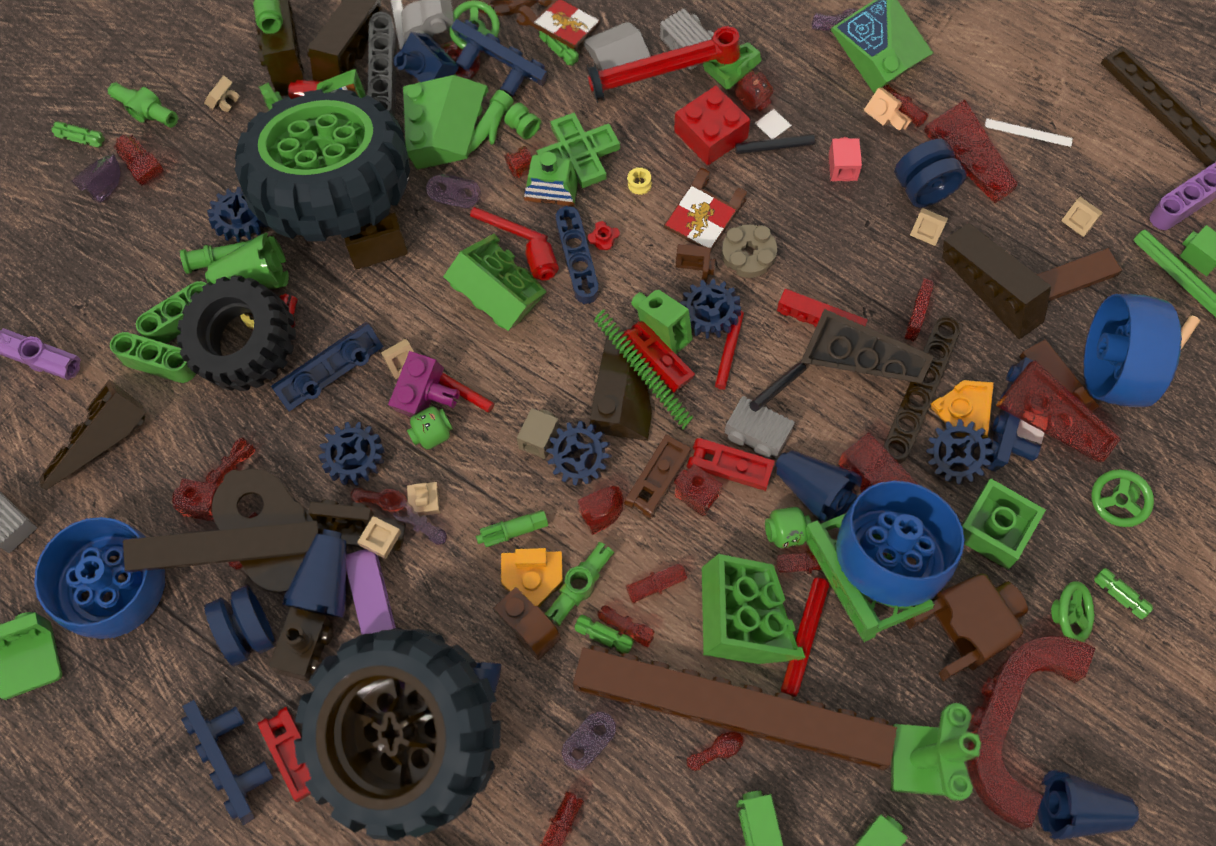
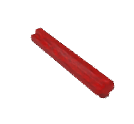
[781,578,830,697]

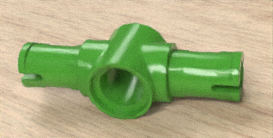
[108,82,178,128]
[544,542,614,627]

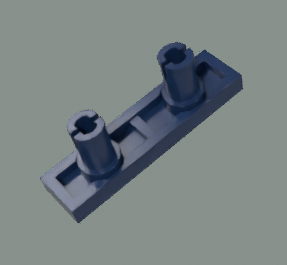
[451,19,548,97]
[270,322,384,411]
[984,357,1054,472]
[181,700,273,825]

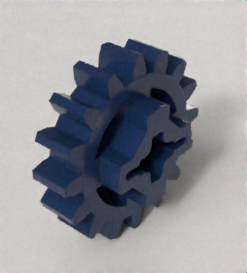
[207,187,267,242]
[680,279,741,339]
[927,419,994,485]
[546,421,612,485]
[318,422,385,486]

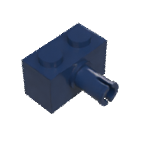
[394,32,459,83]

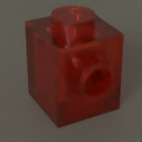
[674,464,723,516]
[172,478,218,522]

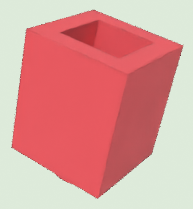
[828,137,862,181]

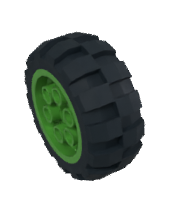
[235,89,410,241]

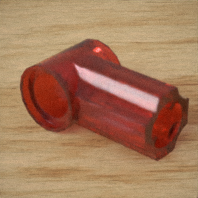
[114,134,164,186]

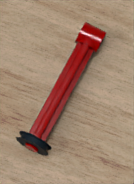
[587,26,740,103]

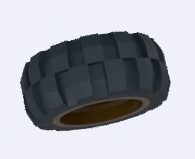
[294,628,501,841]

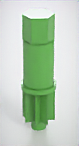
[476,510,548,547]

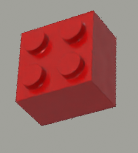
[674,85,751,166]

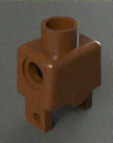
[905,573,1028,682]

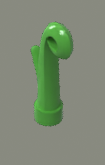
[469,90,514,154]

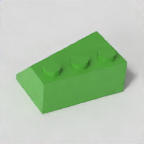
[443,233,546,331]

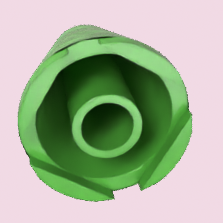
[205,233,289,289]

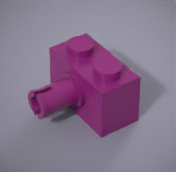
[388,351,460,417]

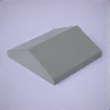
[583,22,651,71]

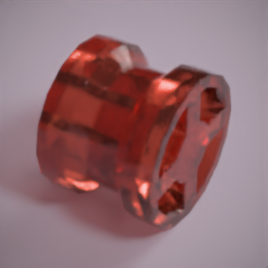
[504,146,532,179]

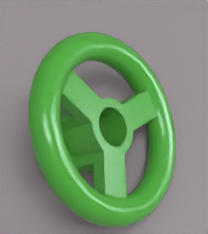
[449,0,500,49]
[1091,469,1154,527]
[1051,581,1094,644]

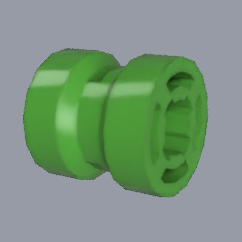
[504,103,541,140]

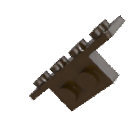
[305,499,406,551]

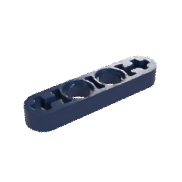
[556,206,599,304]

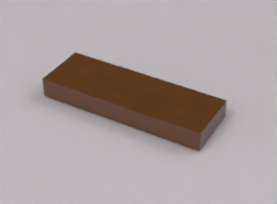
[1037,248,1122,302]

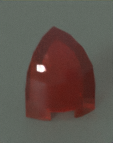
[578,486,624,535]

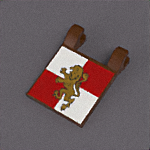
[516,0,600,50]
[664,168,747,251]

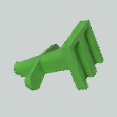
[891,703,981,801]

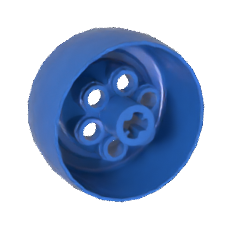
[1084,294,1182,407]
[836,481,965,607]
[34,517,165,639]

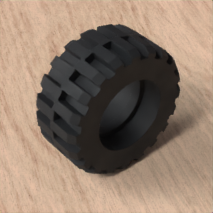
[177,276,296,391]

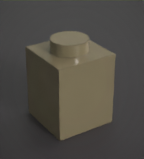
[517,408,559,459]

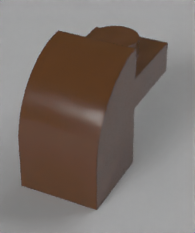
[493,587,561,661]

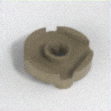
[722,224,777,278]

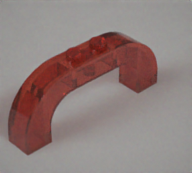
[967,636,1096,830]

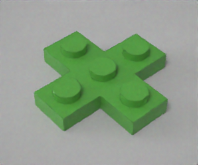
[536,112,620,188]

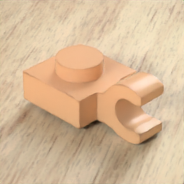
[864,87,912,130]

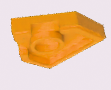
[931,380,994,439]
[501,548,563,607]

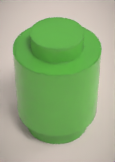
[253,0,283,34]

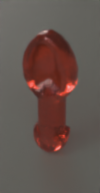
[351,488,408,511]
[687,732,744,771]

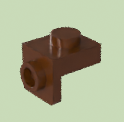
[676,243,715,284]

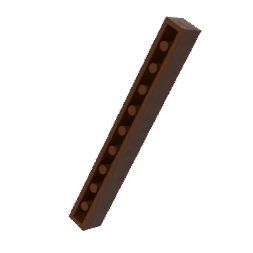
[573,645,897,771]

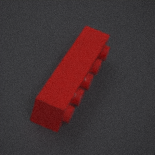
[777,289,868,327]

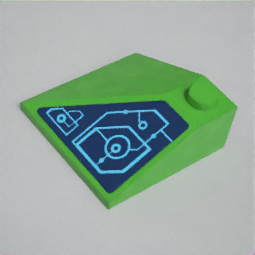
[830,0,933,94]

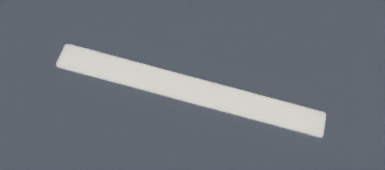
[391,0,407,51]
[985,119,1073,147]

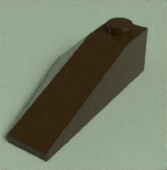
[590,329,652,441]

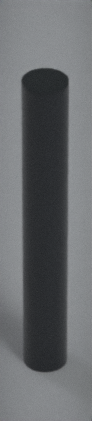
[735,134,815,154]
[749,362,806,412]

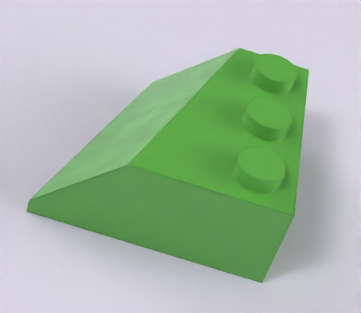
[403,75,488,170]
[702,554,805,664]

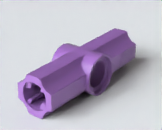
[0,328,81,380]

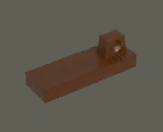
[1020,339,1099,424]

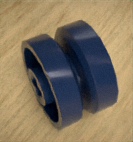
[894,139,967,208]
[204,585,276,667]

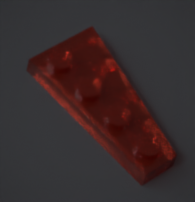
[923,100,1018,203]
[996,360,1121,462]

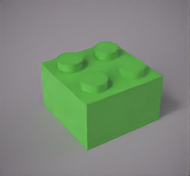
[961,478,1046,570]

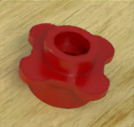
[588,221,620,250]

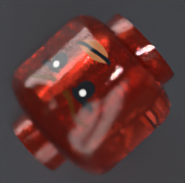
[735,70,774,111]

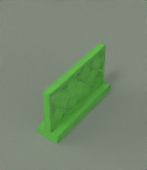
[806,513,934,642]

